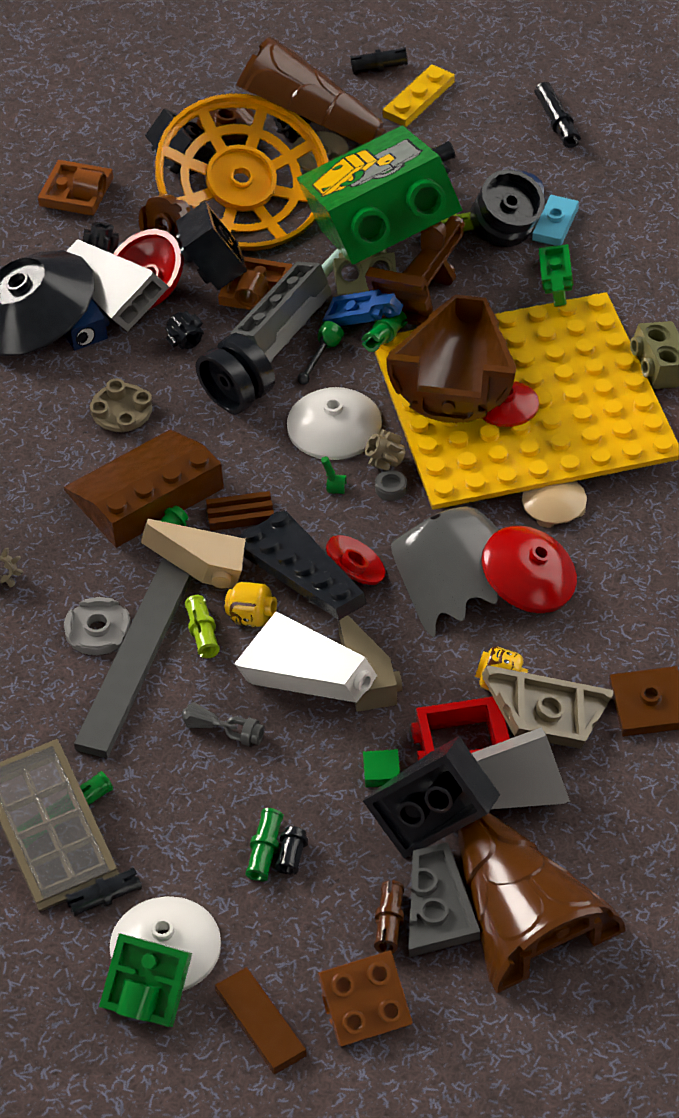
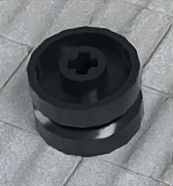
[470,169,545,248]
[195,332,275,415]

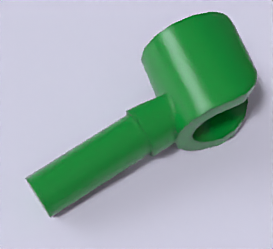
[321,456,347,494]

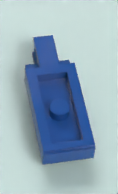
[322,289,404,326]

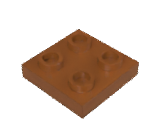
[38,160,113,216]
[218,256,293,310]
[317,950,413,1046]

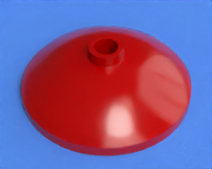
[113,229,184,310]
[482,526,577,613]

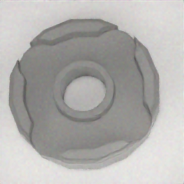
[64,597,131,656]

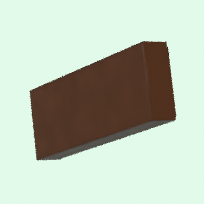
[215,967,307,1075]

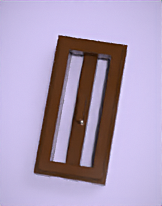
[206,491,274,531]

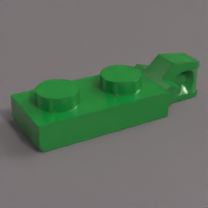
[539,244,574,307]

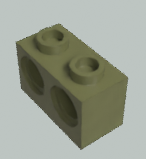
[333,248,397,297]
[630,321,679,389]

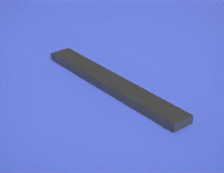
[74,558,192,759]

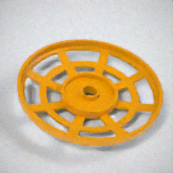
[155,93,329,251]

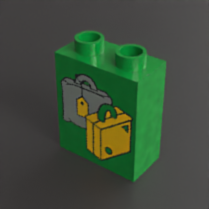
[297,125,462,265]

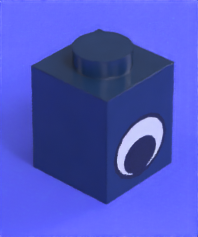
[64,299,110,351]

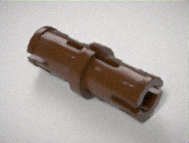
[374,880,405,954]

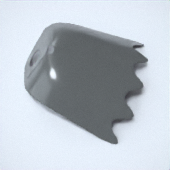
[391,506,499,638]

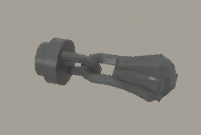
[182,702,265,747]

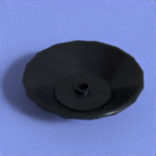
[0,250,95,356]

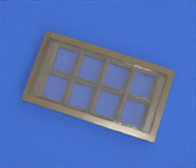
[0,739,119,912]

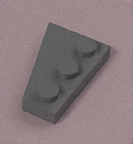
[409,842,480,957]

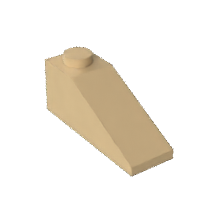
[141,519,245,588]

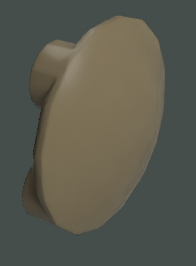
[90,378,152,432]

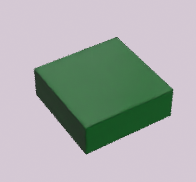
[363,749,400,788]

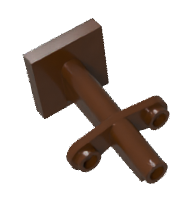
[365,216,465,326]

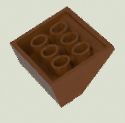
[63,429,224,548]

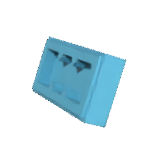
[532,195,579,246]

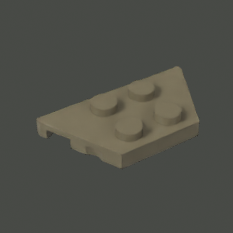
[482,665,614,749]

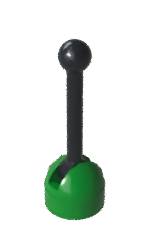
[297,321,344,385]

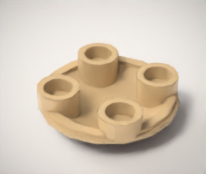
[522,481,587,528]

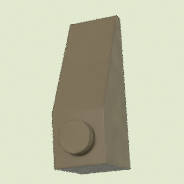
[338,615,403,712]

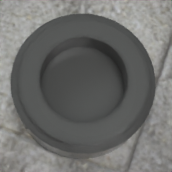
[375,470,407,501]

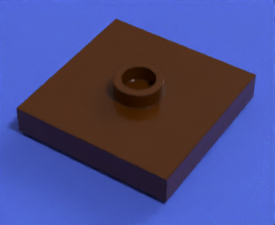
[609,666,679,737]

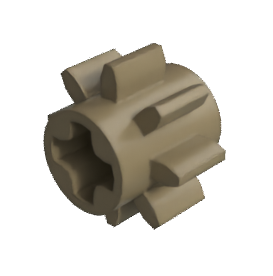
[365,429,405,471]
[0,548,23,587]

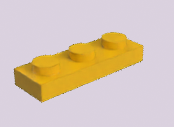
[382,64,455,128]

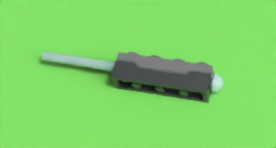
[230,249,341,362]

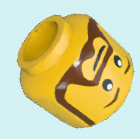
[225,582,277,627]
[475,646,528,691]

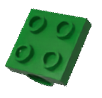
[99,933,193,1027]

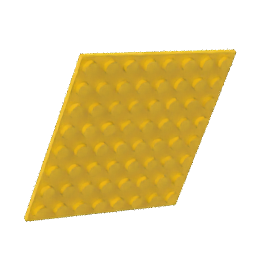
[375,292,679,510]

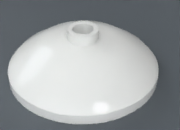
[287,387,382,460]
[110,897,221,991]

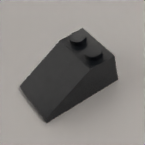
[363,736,500,859]

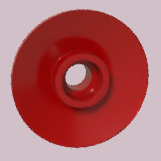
[482,381,539,427]
[326,535,385,585]

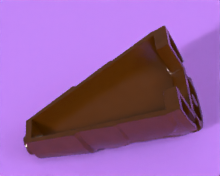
[236,37,386,145]
[387,295,517,423]
[458,813,626,993]

